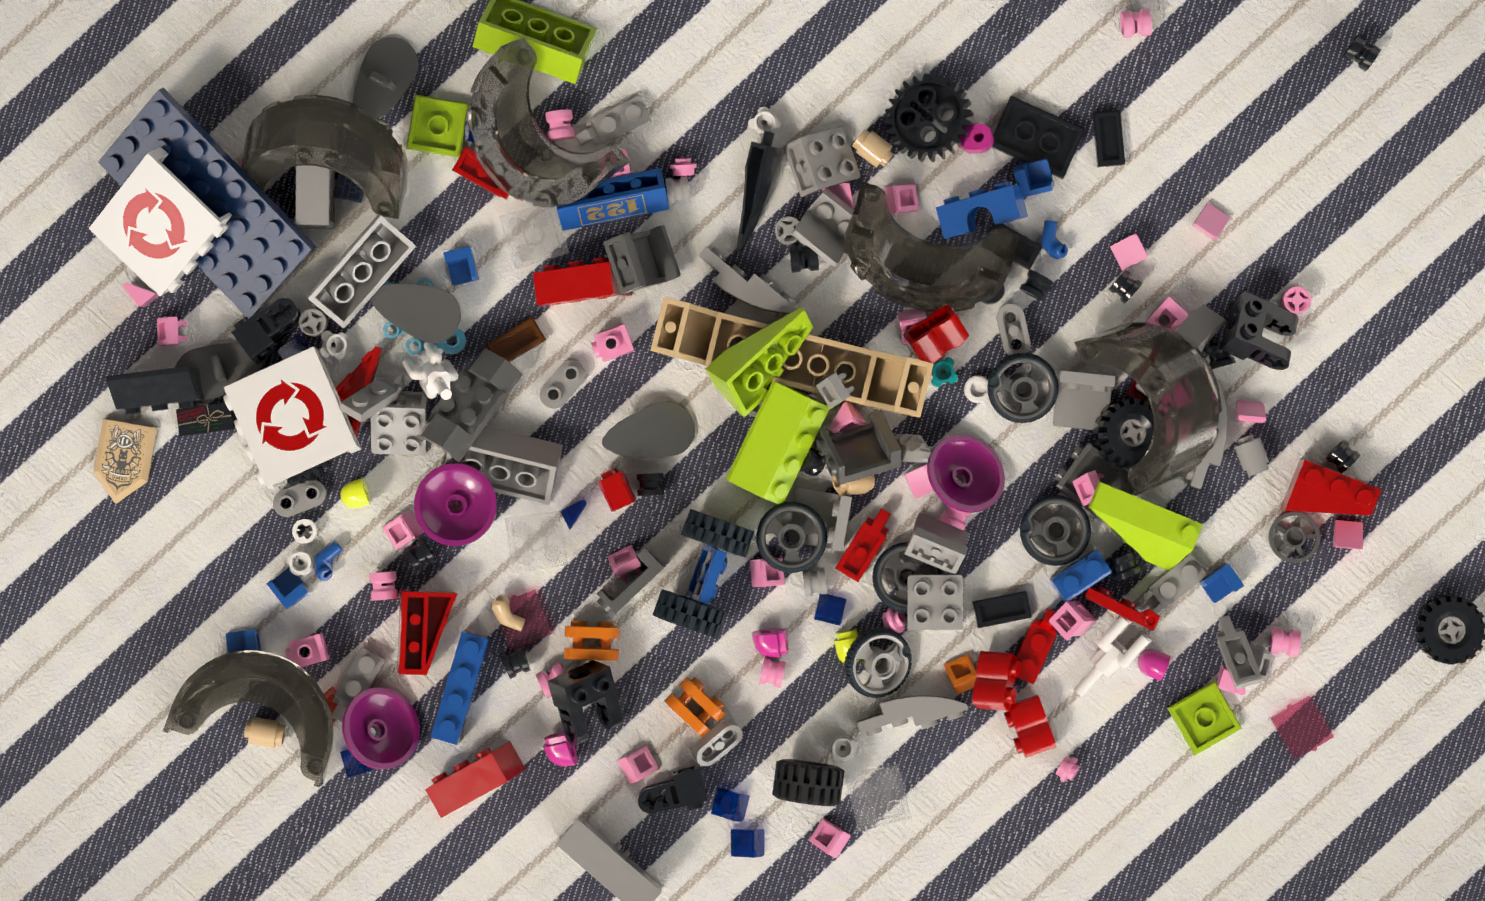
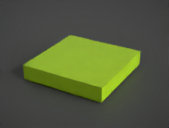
[406,95,470,158]
[1167,681,1242,756]

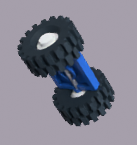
[652,509,755,638]

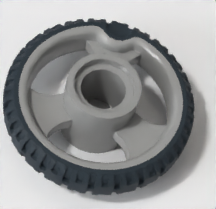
[844,628,912,698]

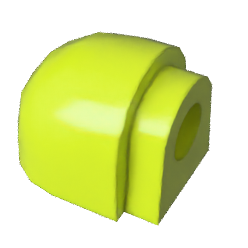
[340,478,371,509]
[834,629,860,663]

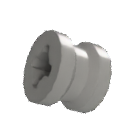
[665,176,690,205]
[775,216,799,245]
[299,309,329,337]
[802,567,828,597]

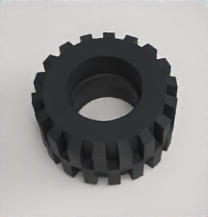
[772,759,845,806]

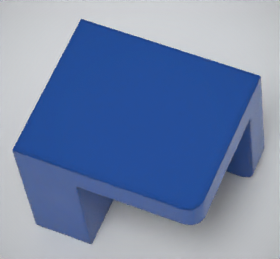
[1014,158,1054,197]
[443,246,479,286]
[1199,563,1244,603]
[266,567,311,609]
[225,629,262,661]

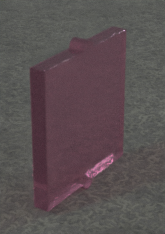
[500,590,552,650]
[1270,696,1334,760]

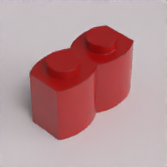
[903,304,970,364]
[598,468,637,512]
[972,651,1021,711]
[1004,695,1057,758]

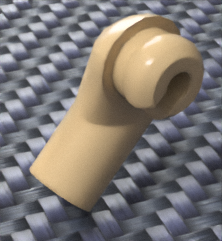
[492,595,526,632]

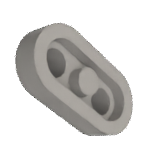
[996,304,1031,356]
[540,360,585,409]
[273,480,327,517]
[692,720,743,766]

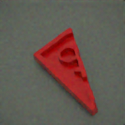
[335,346,383,437]

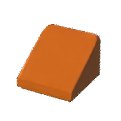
[943,653,977,694]

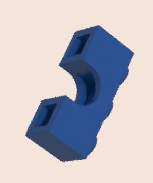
[936,181,1028,239]

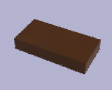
[486,317,546,362]

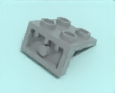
[784,126,861,197]
[792,188,868,267]
[1053,371,1116,430]
[370,391,428,456]
[788,488,852,551]
[904,513,969,575]
[906,574,963,630]

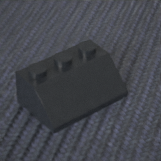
[106,366,203,415]

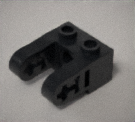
[1220,291,1299,370]
[231,298,301,365]
[548,660,623,746]
[638,764,708,814]

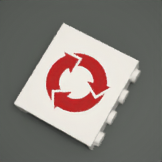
[89,147,232,296]
[223,347,361,489]

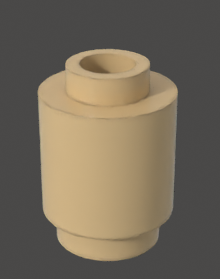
[852,129,894,168]
[832,475,875,495]
[244,717,286,748]

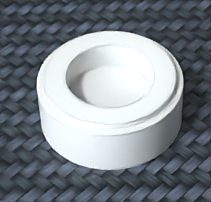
[964,375,989,403]

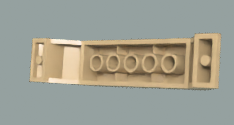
[650,297,933,418]

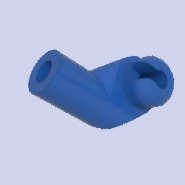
[1041,220,1068,259]
[315,540,343,581]

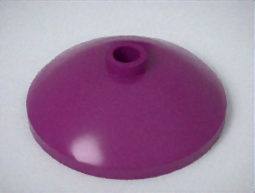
[927,434,1005,513]
[414,464,497,546]
[342,687,420,770]

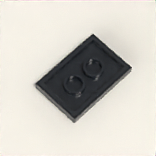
[991,96,1085,180]

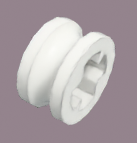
[292,519,318,543]

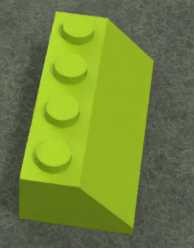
[473,0,597,84]
[726,380,830,504]

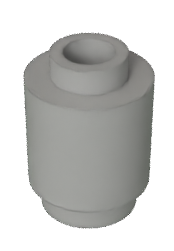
[1234,434,1269,477]

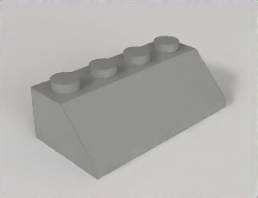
[306,214,416,328]
[445,426,563,505]

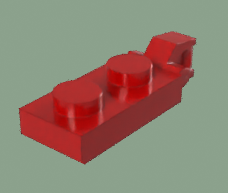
[452,147,527,201]
[835,508,891,582]
[1085,585,1161,631]
[1016,608,1057,685]

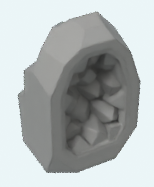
[895,434,932,463]

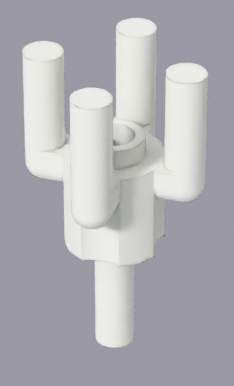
[403,342,458,400]
[1074,616,1152,696]

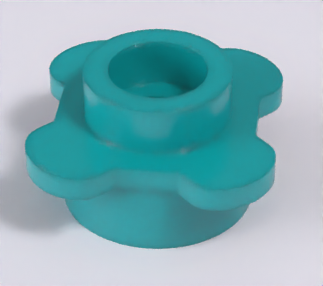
[931,357,958,387]

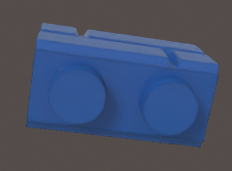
[1049,549,1112,602]

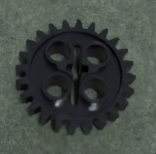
[884,73,974,162]

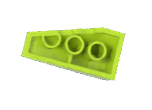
[705,307,813,418]
[1089,482,1203,571]

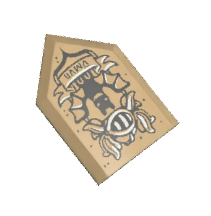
[93,419,157,504]

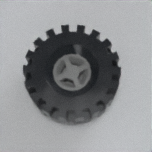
[1093,398,1167,468]
[1413,595,1485,665]

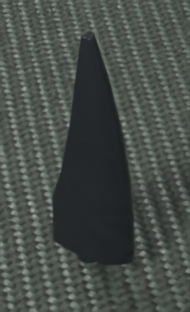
[736,130,785,252]

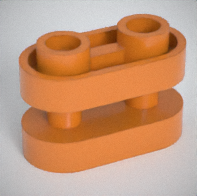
[564,621,620,661]
[664,677,726,738]

